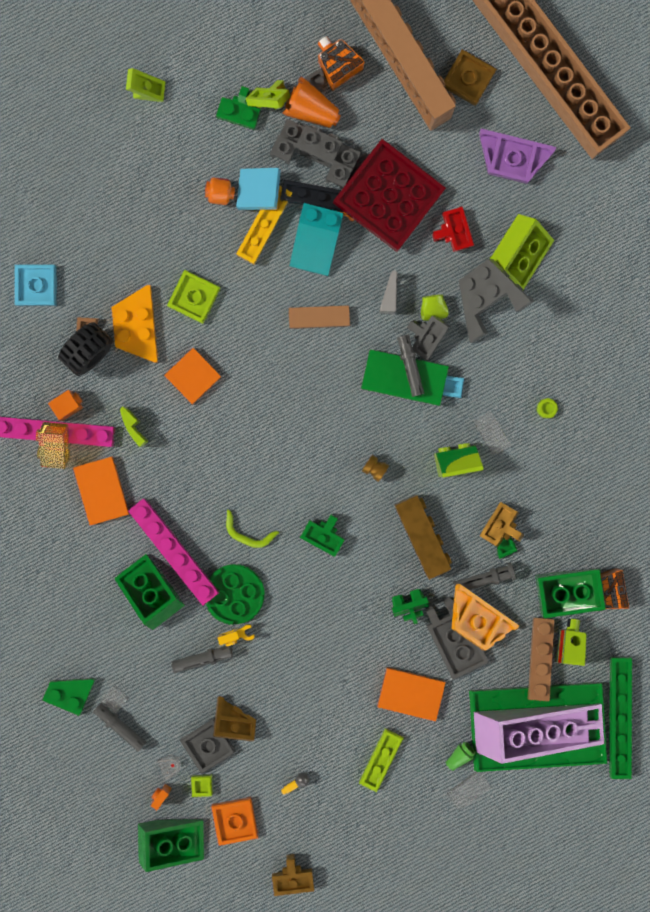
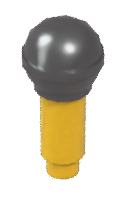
[281,773,309,795]

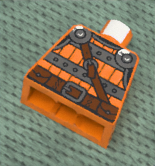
[318,36,364,91]
[600,568,629,609]

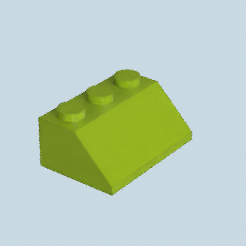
[490,214,554,291]

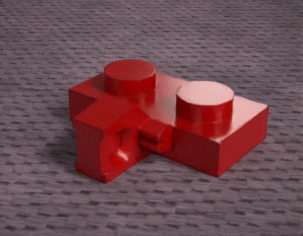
[432,206,474,252]

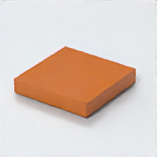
[164,348,221,405]
[211,797,259,846]

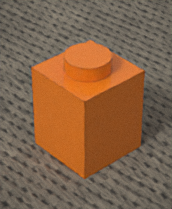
[48,390,84,421]

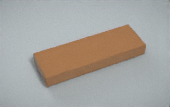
[289,306,350,329]

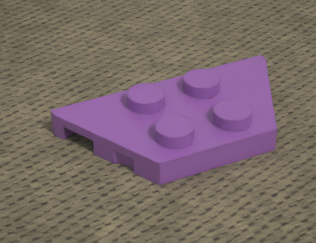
[479,129,556,184]

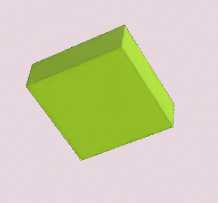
[191,774,213,797]

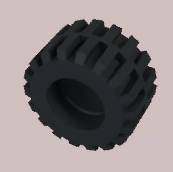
[58,322,113,376]

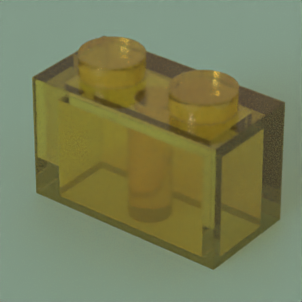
[36,422,70,469]

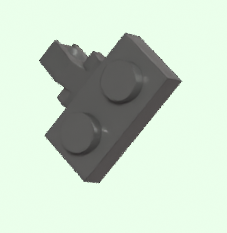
[407,315,450,361]

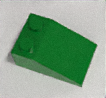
[114,554,185,630]
[535,569,606,618]
[138,819,204,872]

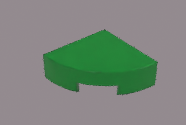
[497,536,518,559]

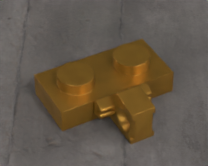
[480,502,524,547]
[272,854,314,896]

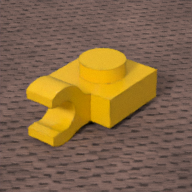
[217,624,255,646]

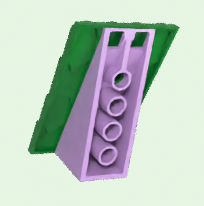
[469,682,607,772]

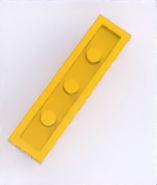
[236,186,292,265]

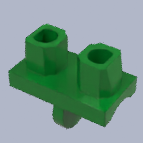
[392,589,429,625]

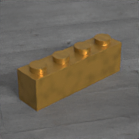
[394,495,452,580]

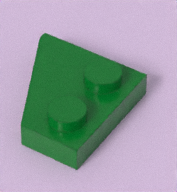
[42,678,96,716]

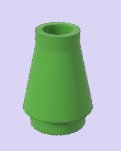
[446,742,476,771]

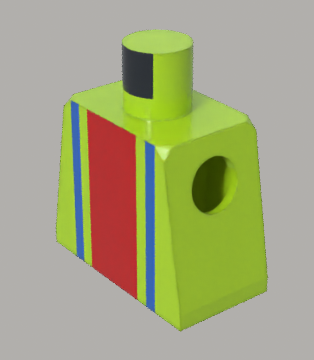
[555,619,586,666]

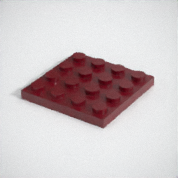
[333,139,446,252]

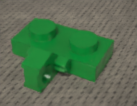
[216,86,261,131]
[300,514,345,557]

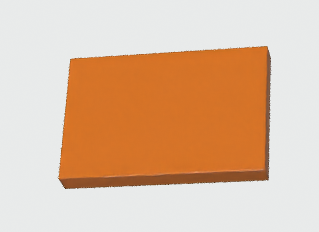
[73,456,130,526]
[377,667,446,722]

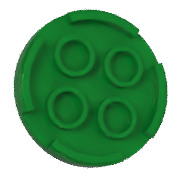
[206,564,265,625]

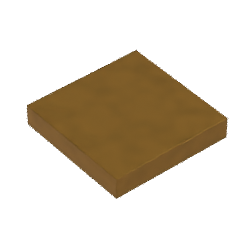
[444,49,497,106]

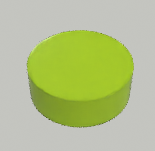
[536,398,558,419]

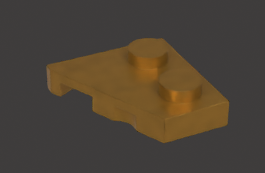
[213,696,256,742]

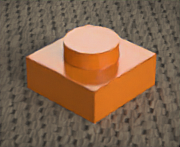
[151,784,171,811]

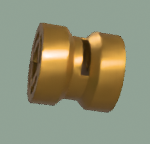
[362,454,389,482]

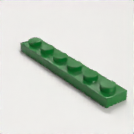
[609,657,632,779]

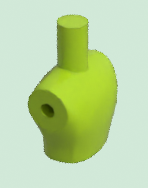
[421,294,448,321]

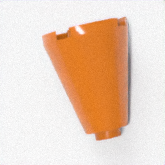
[282,76,341,128]

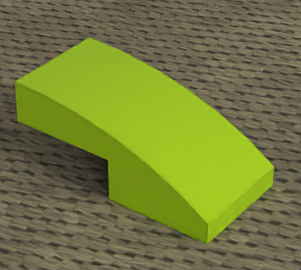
[120,406,148,447]

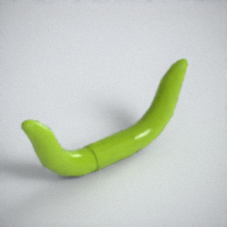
[226,510,279,548]

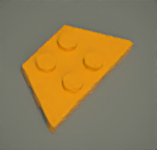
[112,285,158,363]
[451,584,519,651]

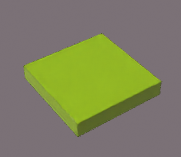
[167,270,221,324]

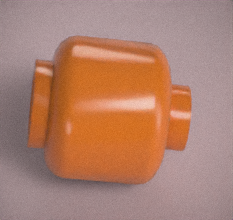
[205,177,235,205]

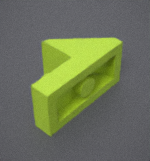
[126,68,166,102]

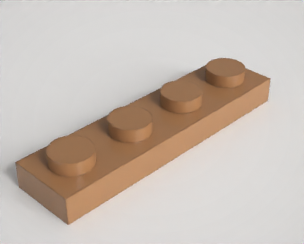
[528,618,554,701]

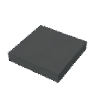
[180,717,236,774]

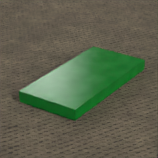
[361,349,449,406]

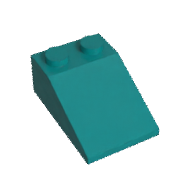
[289,203,343,276]

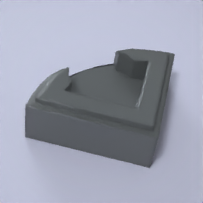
[305,67,325,92]

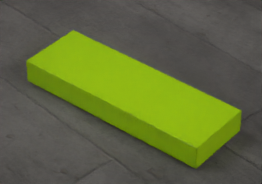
[359,728,403,792]

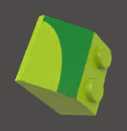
[434,443,484,478]

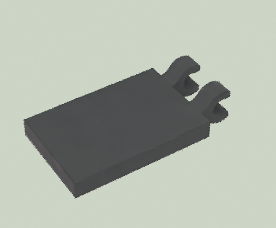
[425,597,489,680]

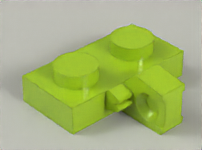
[245,80,291,109]

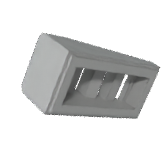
[379,271,397,314]

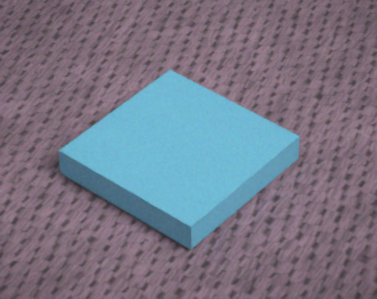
[236,168,281,210]
[15,265,57,306]

